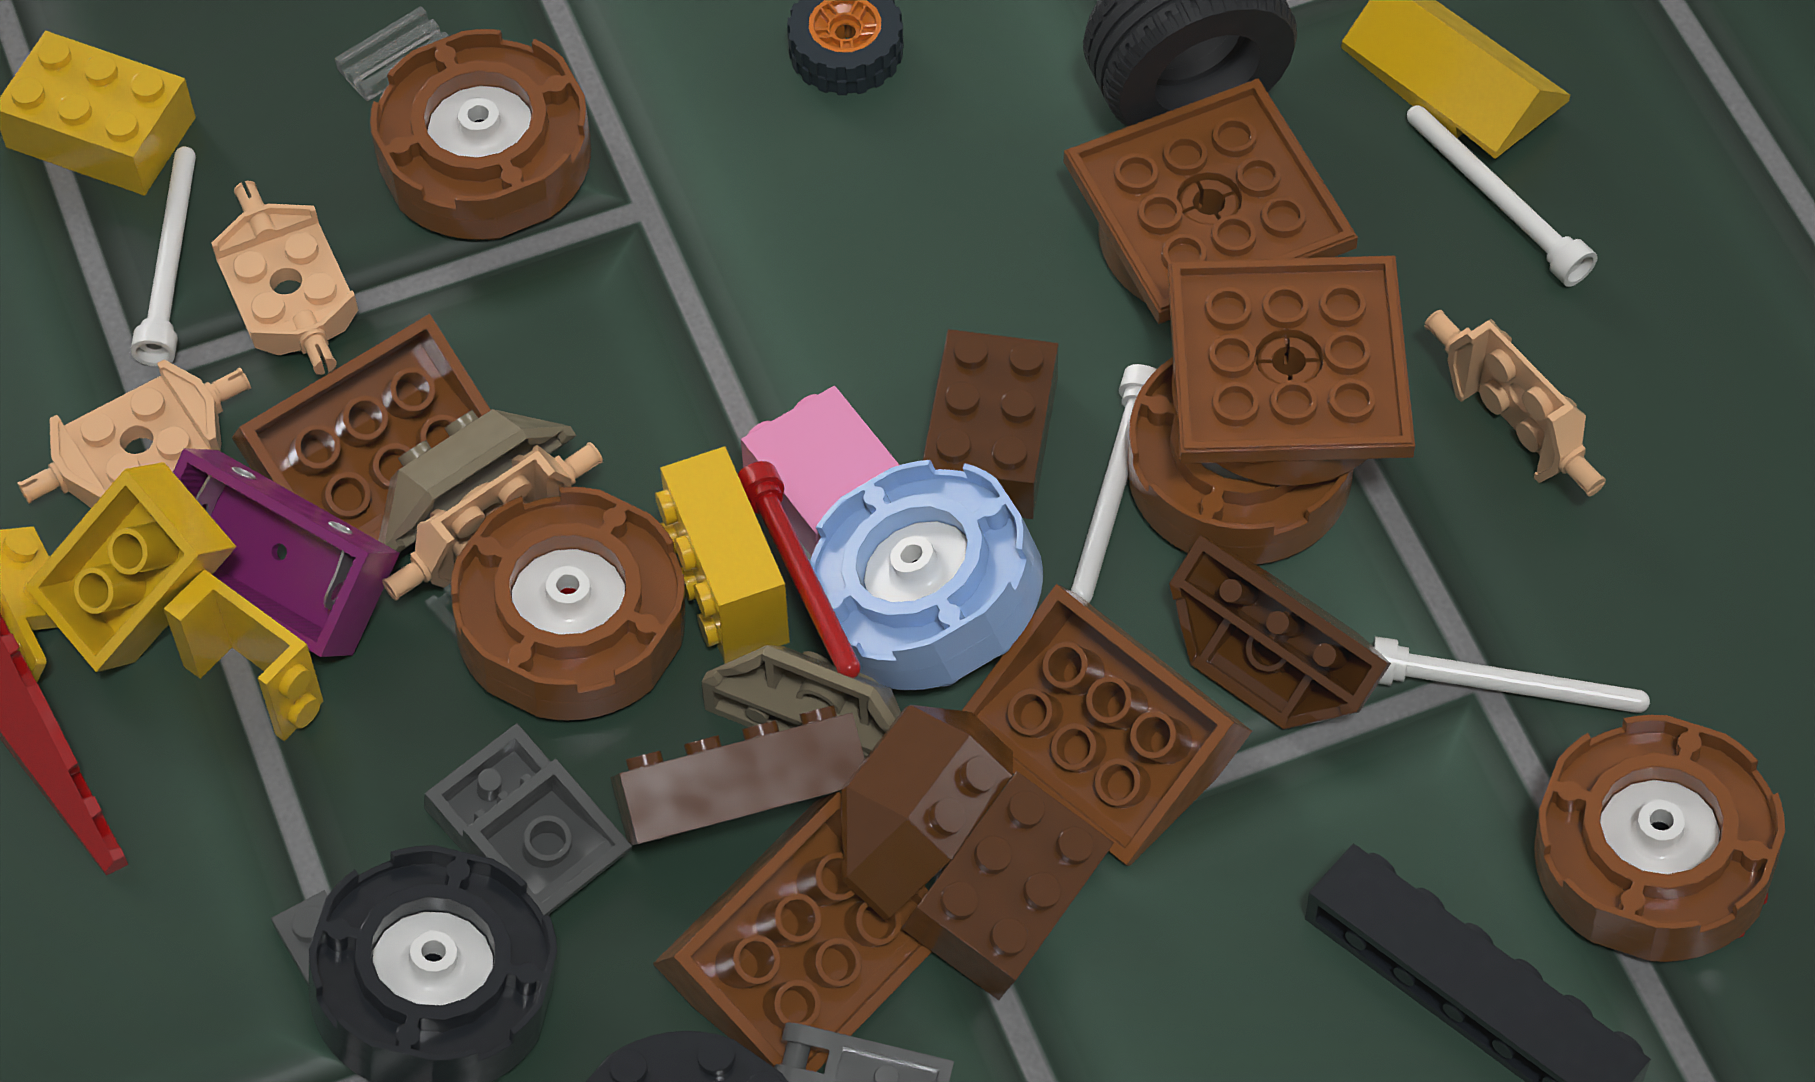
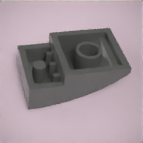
[424,723,632,916]

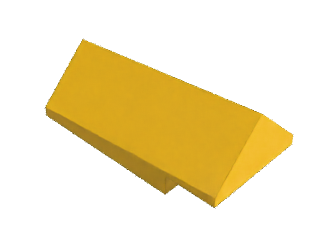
[1341,0,1570,159]

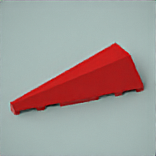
[0,612,128,876]

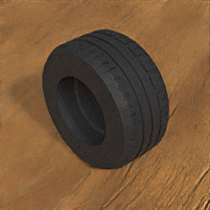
[1083,0,1297,126]

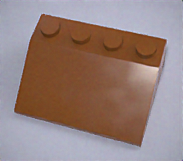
[232,314,491,540]
[962,584,1252,866]
[653,792,932,1072]

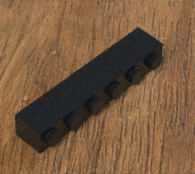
[1305,843,1651,1082]

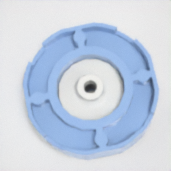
[808,460,1043,690]

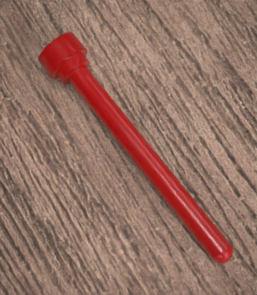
[737,461,861,678]

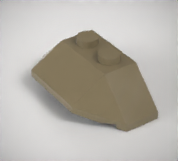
[378,409,577,553]
[702,645,901,759]

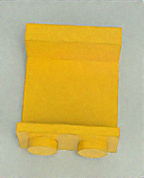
[164,569,324,741]

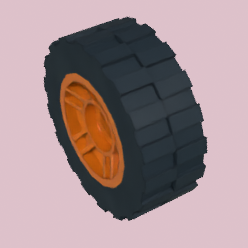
[787,0,904,96]

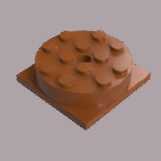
[1063,78,1358,324]
[1168,256,1415,485]

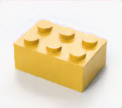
[0,30,196,196]
[655,446,790,664]
[24,462,237,672]

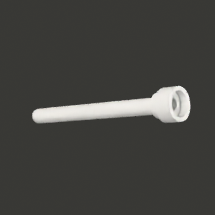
[1407,105,1597,287]
[131,146,196,366]
[1071,364,1157,603]
[1373,636,1650,713]

